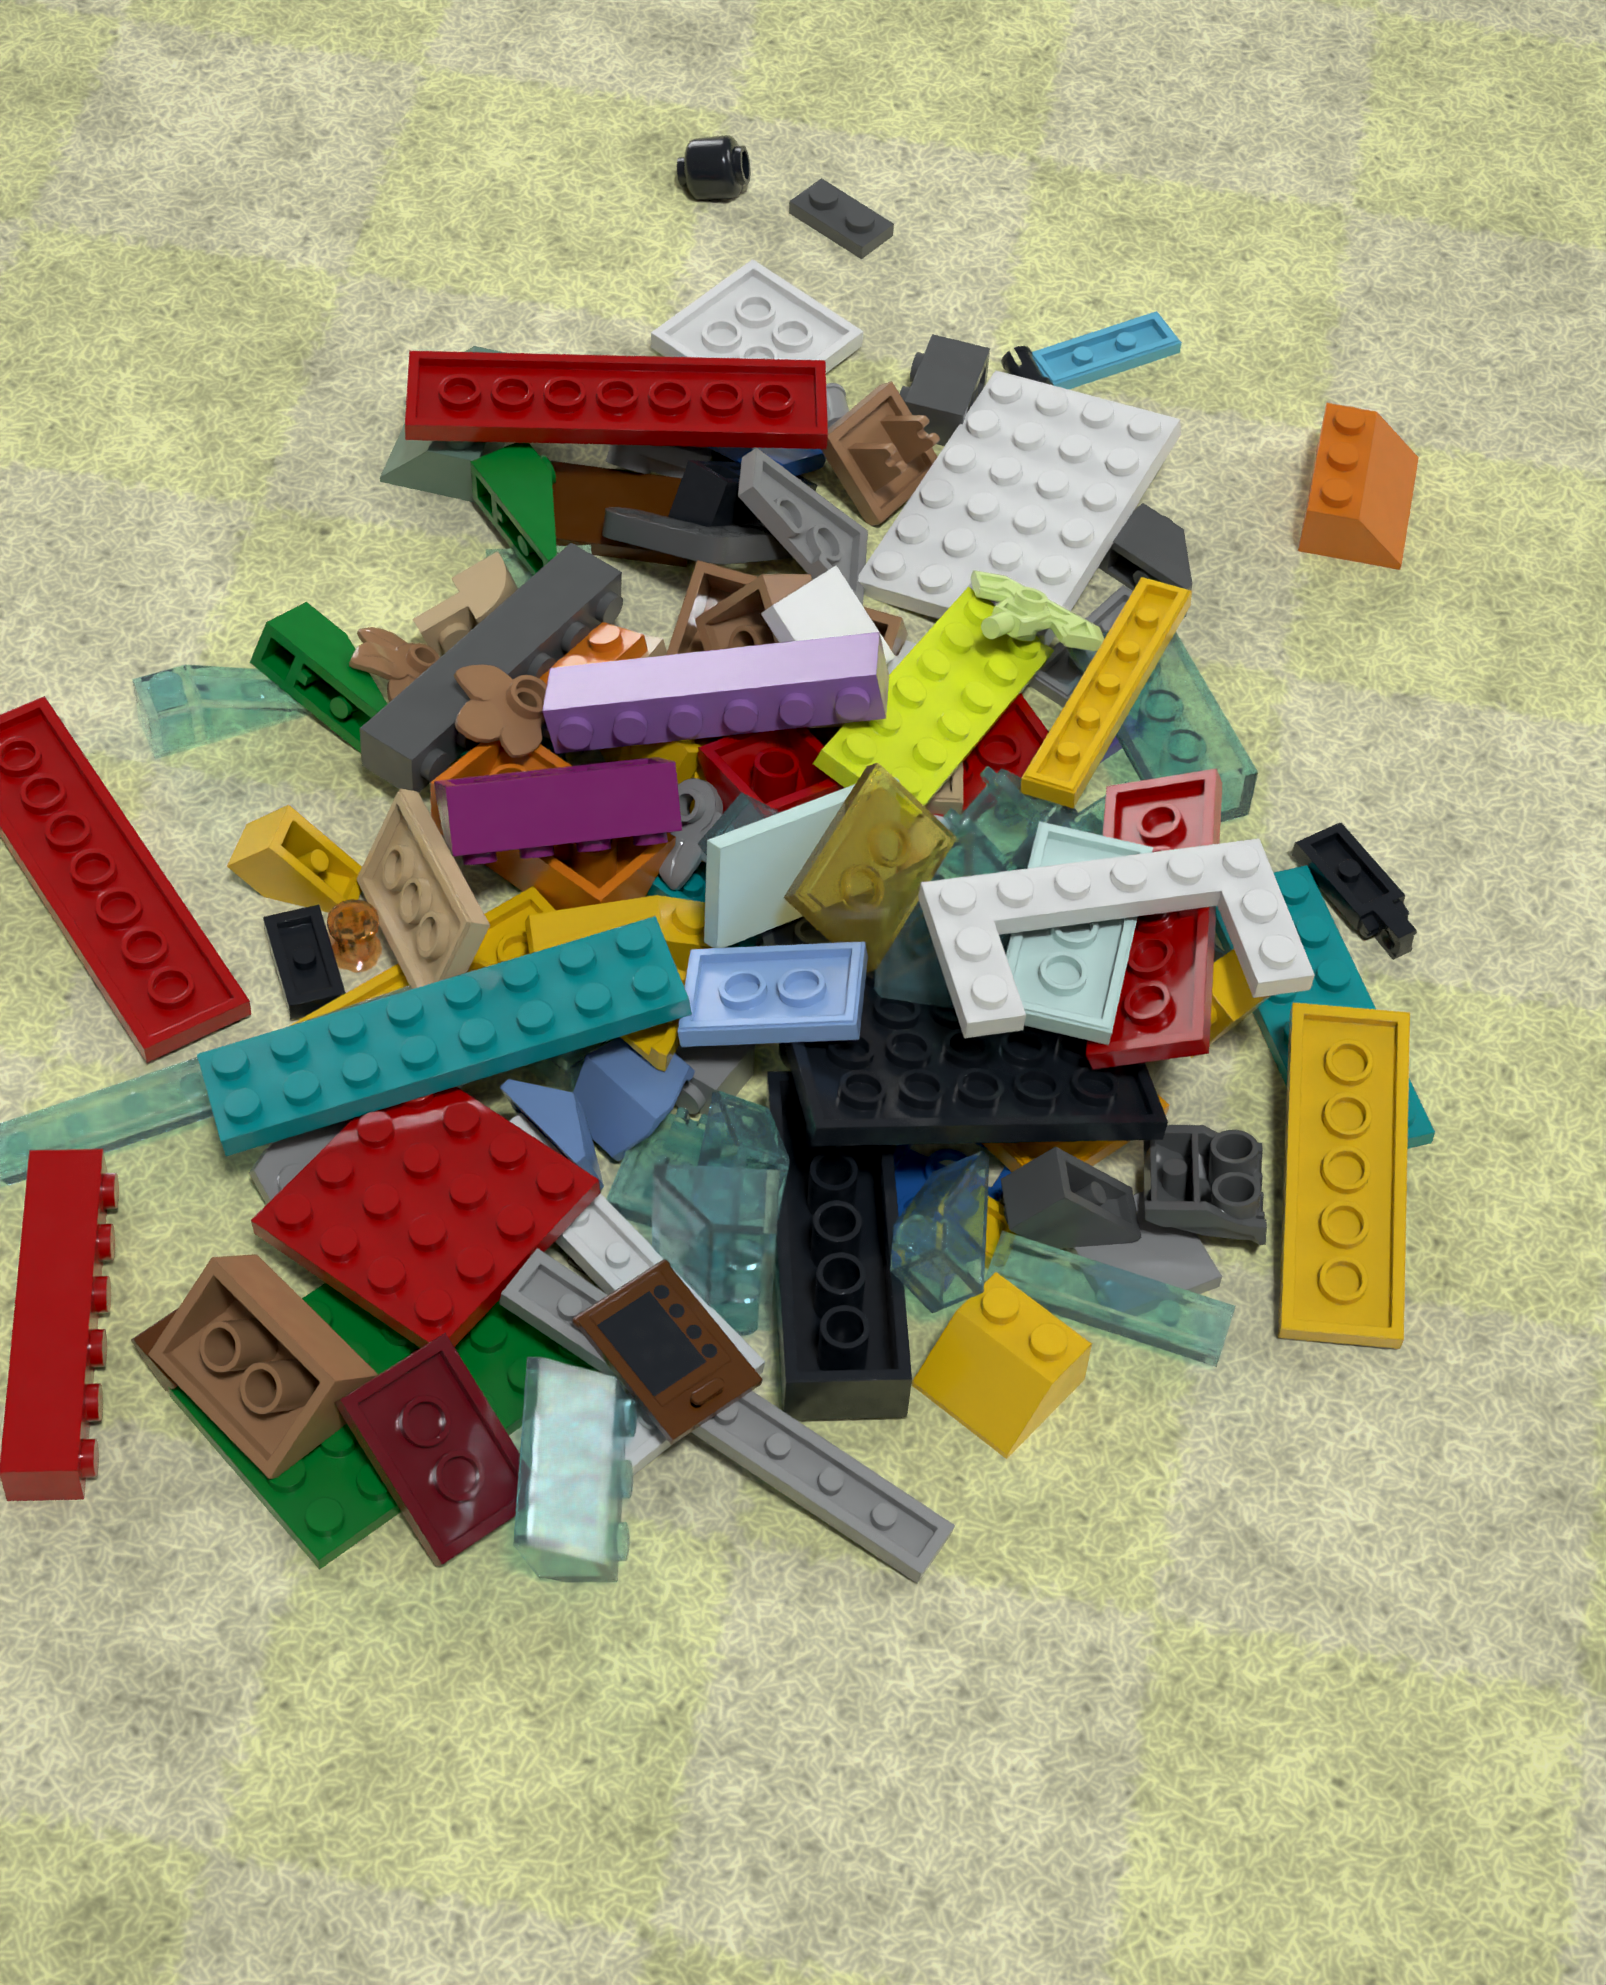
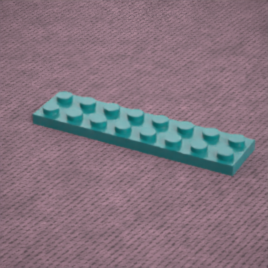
[197,916,692,1157]

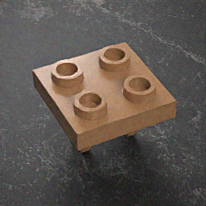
[821,381,940,526]

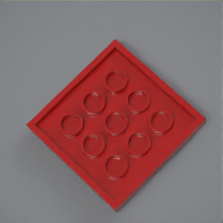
[251,1087,601,1348]

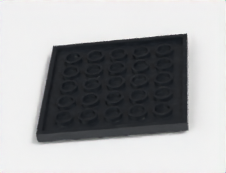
[754,895,1168,1146]

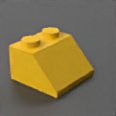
[912,1272,1092,1459]

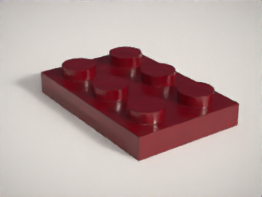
[334,1333,546,1567]

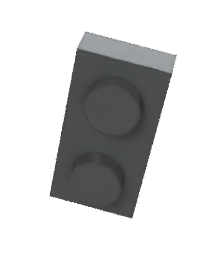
[789,178,894,259]

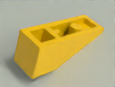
[525,895,712,972]

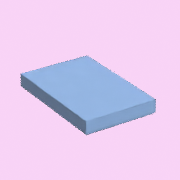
[678,942,868,1047]

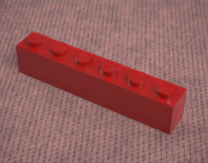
[0,1149,119,1501]

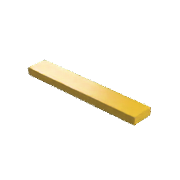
[1021,577,1192,809]

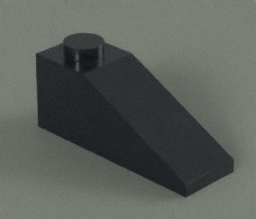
[668,460,818,527]

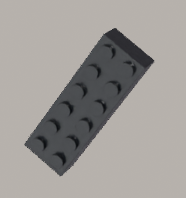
[765,1071,912,1420]

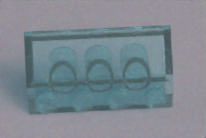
[1067,630,1258,822]

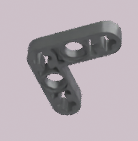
[602,507,793,564]

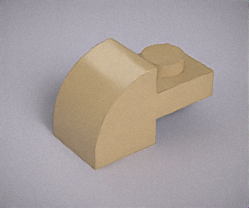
[413,551,518,657]

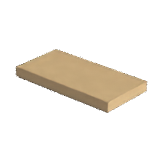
[356,788,490,989]

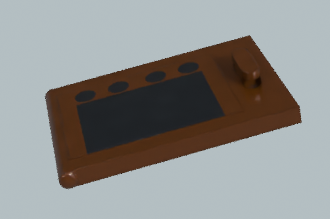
[572,1259,763,1445]

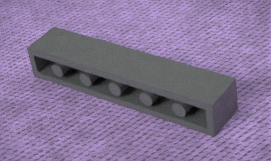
[360,543,623,793]

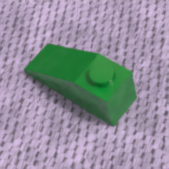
[470,443,557,575]
[249,602,387,753]

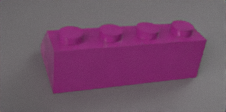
[434,757,682,865]

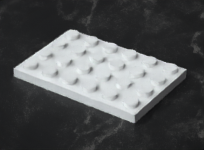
[858,370,1181,646]

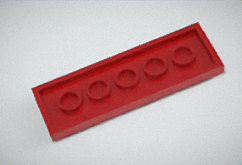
[1086,768,1223,1069]

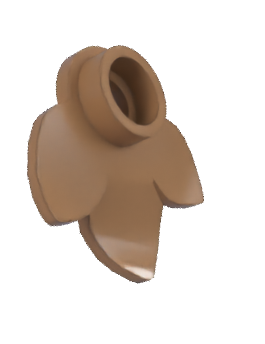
[349,627,440,702]
[454,665,547,758]

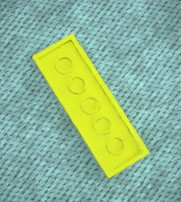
[813,586,1054,832]

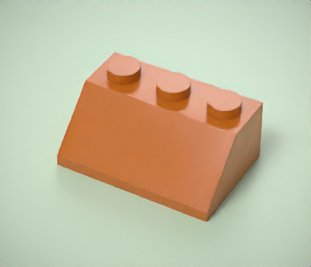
[1298,403,1419,570]

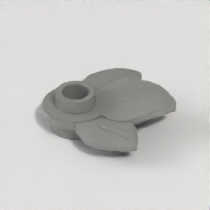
[659,778,735,891]

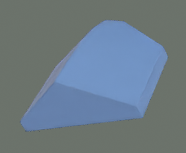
[573,1037,695,1161]
[500,1079,604,1190]

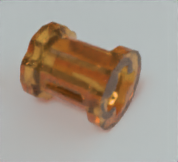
[327,899,382,973]

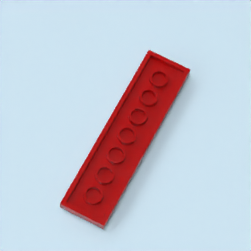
[405,351,828,449]
[0,696,251,1063]

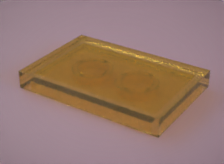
[783,763,957,972]

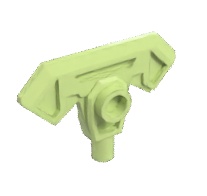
[971,570,1104,651]

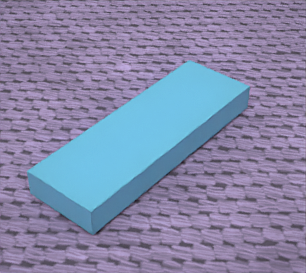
[1032,311,1182,390]

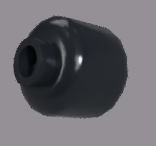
[677,135,751,201]

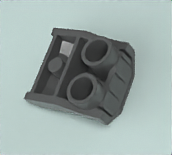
[1143,1125,1267,1245]

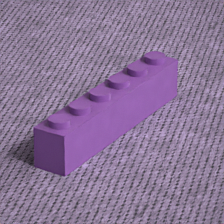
[542,632,889,754]

